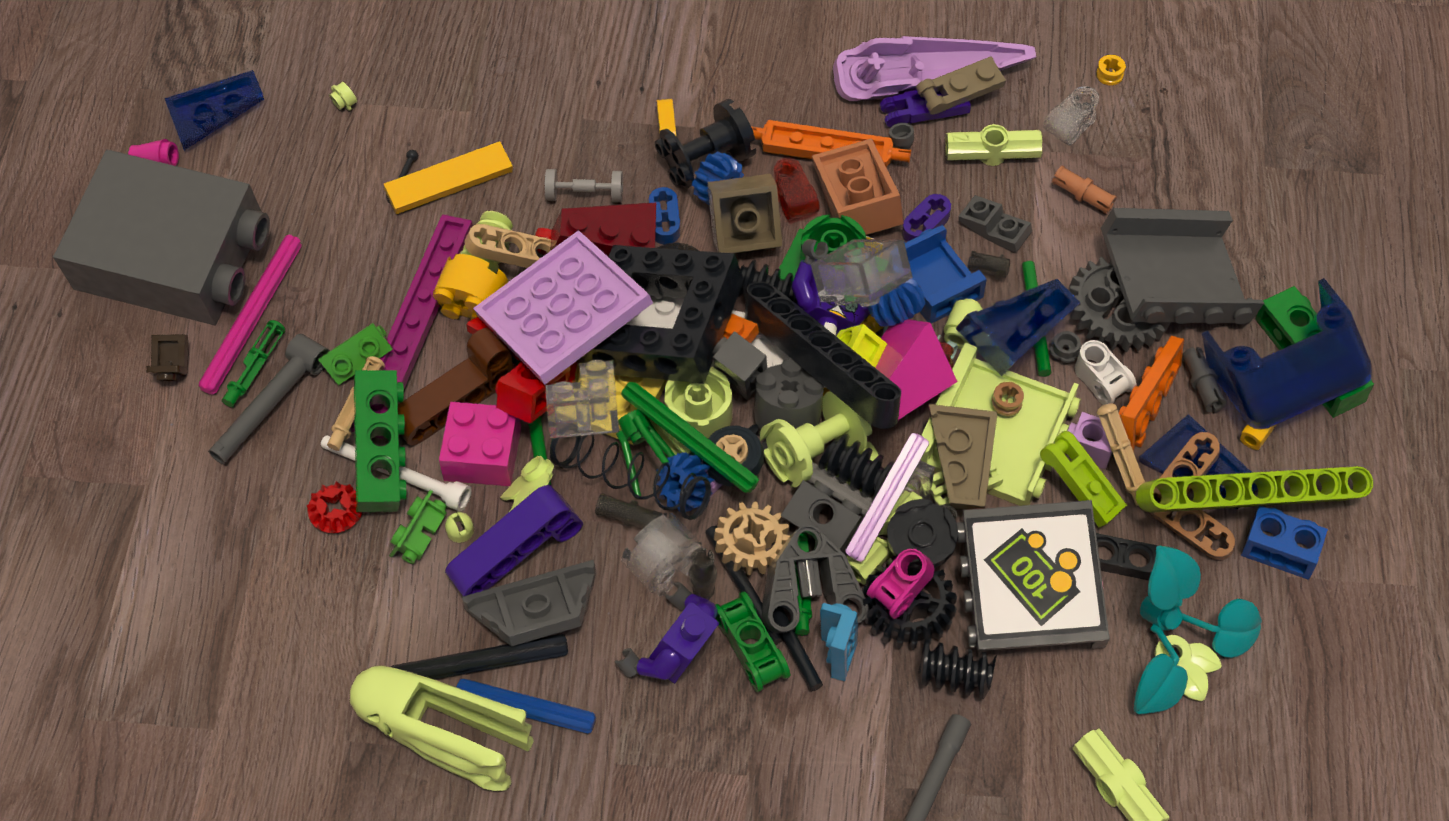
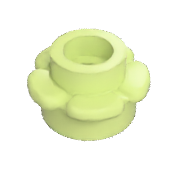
[329,82,357,111]

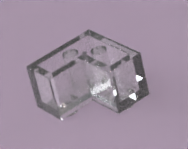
[546,360,619,438]

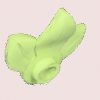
[500,456,554,512]
[1155,635,1222,701]

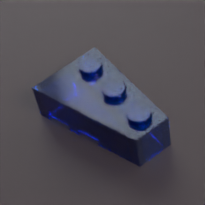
[956,279,1080,376]

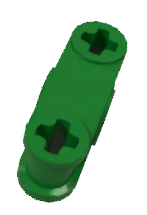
[715,591,791,692]

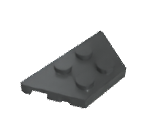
[462,560,596,646]

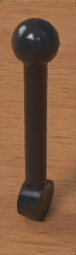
[386,150,419,204]

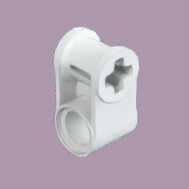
[1074,340,1137,405]

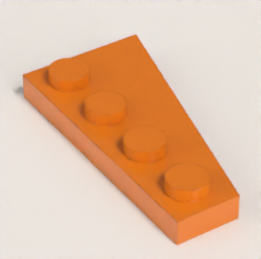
[1119,335,1184,452]

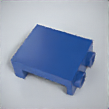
[887,225,987,324]

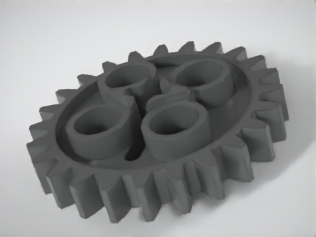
[1066,257,1171,352]

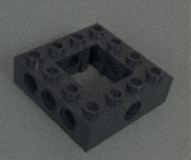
[576,245,744,384]

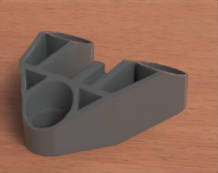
[762,525,868,634]

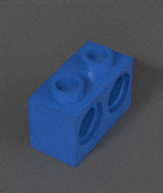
[1241,505,1328,580]

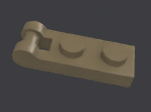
[916,56,1006,115]

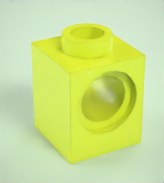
[837,324,887,368]

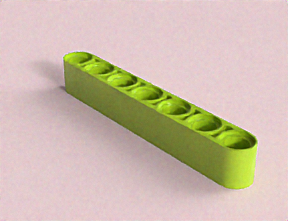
[1136,466,1373,513]

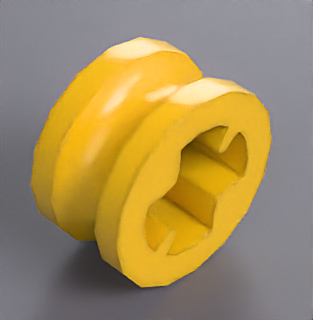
[1096,55,1126,85]

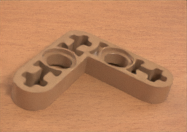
[1149,432,1235,560]

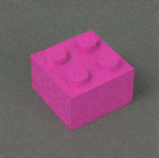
[439,402,521,486]

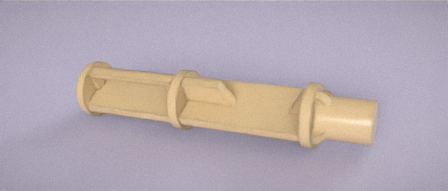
[327,356,385,451]
[1097,403,1145,506]

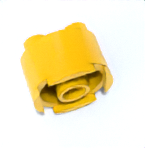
[433,254,509,320]

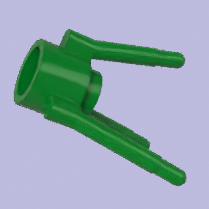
[616,409,675,499]

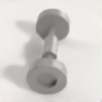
[545,169,623,202]

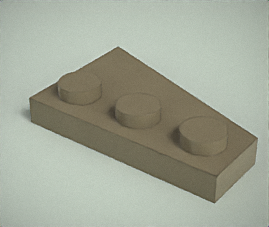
[929,404,997,510]

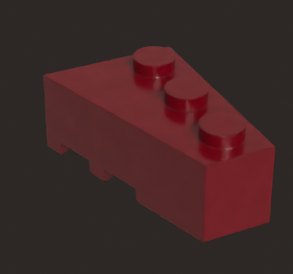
[550,202,657,256]

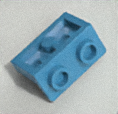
[820,603,858,682]

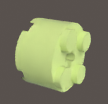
[664,367,733,438]

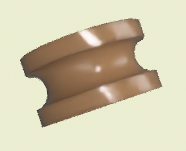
[992,382,1024,416]

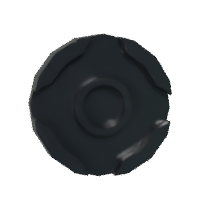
[887,499,958,570]

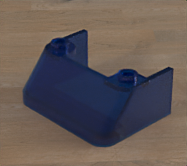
[1202,278,1372,429]

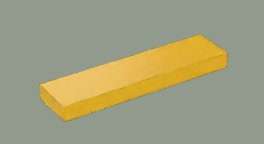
[384,141,513,214]

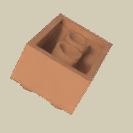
[812,138,904,235]

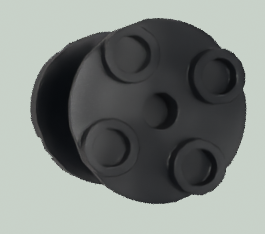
[654,99,756,188]

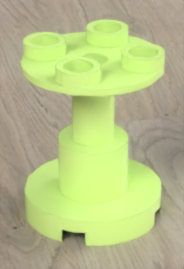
[760,391,872,487]

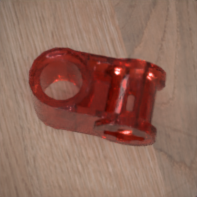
[774,158,820,221]

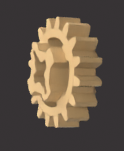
[714,502,790,575]

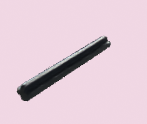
[391,634,568,679]

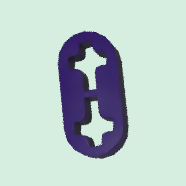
[902,194,951,242]

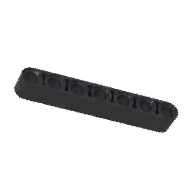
[745,282,901,429]

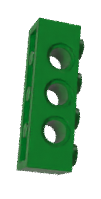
[1255,286,1374,418]
[354,370,406,512]

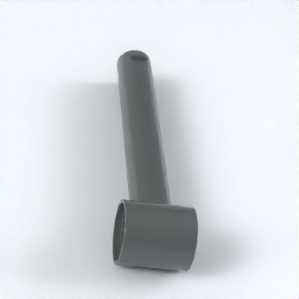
[208,334,330,464]

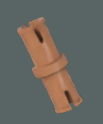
[1052,165,1117,214]

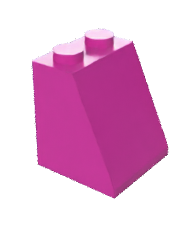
[876,319,958,420]

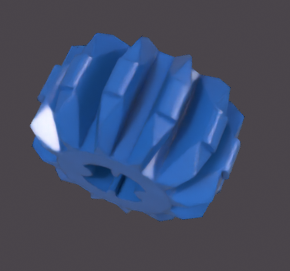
[692,151,744,205]
[866,276,926,327]
[656,452,715,511]

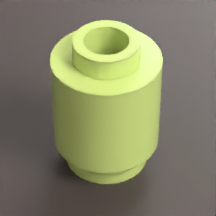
[944,299,985,349]

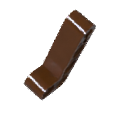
[398,328,513,446]

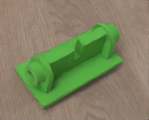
[318,323,393,385]
[389,490,447,564]

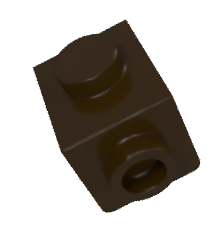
[146,334,188,381]

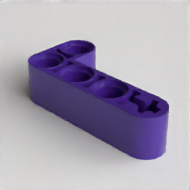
[445,485,583,596]

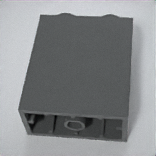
[53,149,270,326]

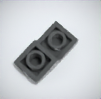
[958,195,1032,252]

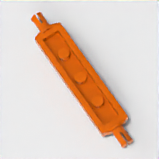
[751,120,911,168]

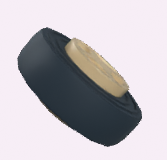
[703,425,764,487]

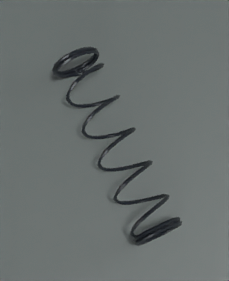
[550,424,711,520]

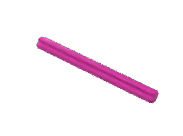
[199,234,302,395]

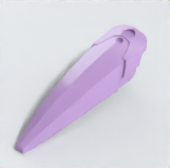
[833,36,1036,101]

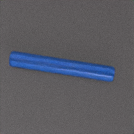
[457,678,596,734]

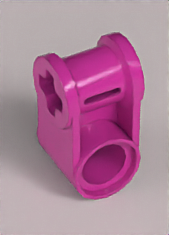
[867,549,934,619]

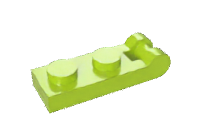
[1040,431,1127,527]

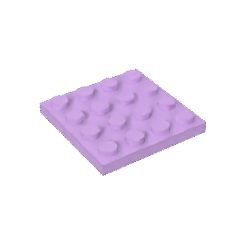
[473,230,653,385]

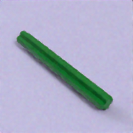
[621,382,759,493]

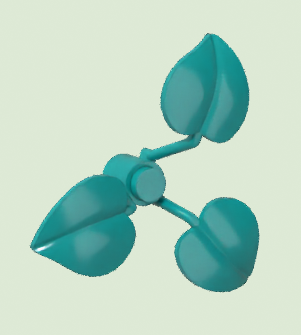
[1133,546,1262,714]

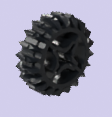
[862,558,957,650]

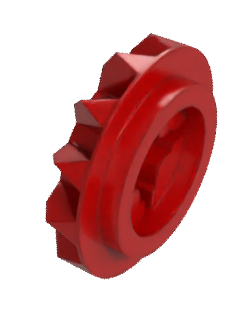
[307,481,362,533]

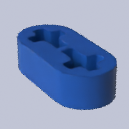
[649,187,680,245]

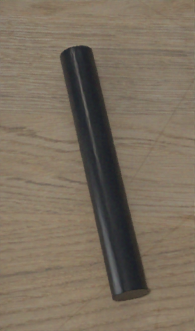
[773,607,823,691]

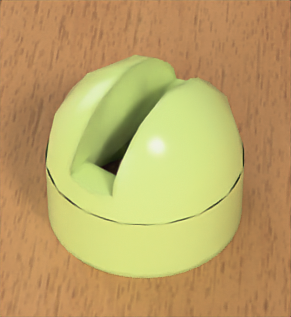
[445,512,474,543]

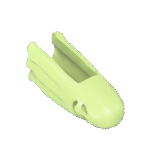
[350,666,534,791]

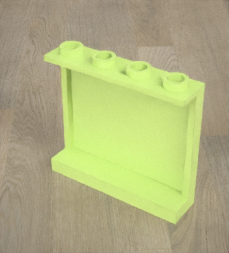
[917,343,1081,506]

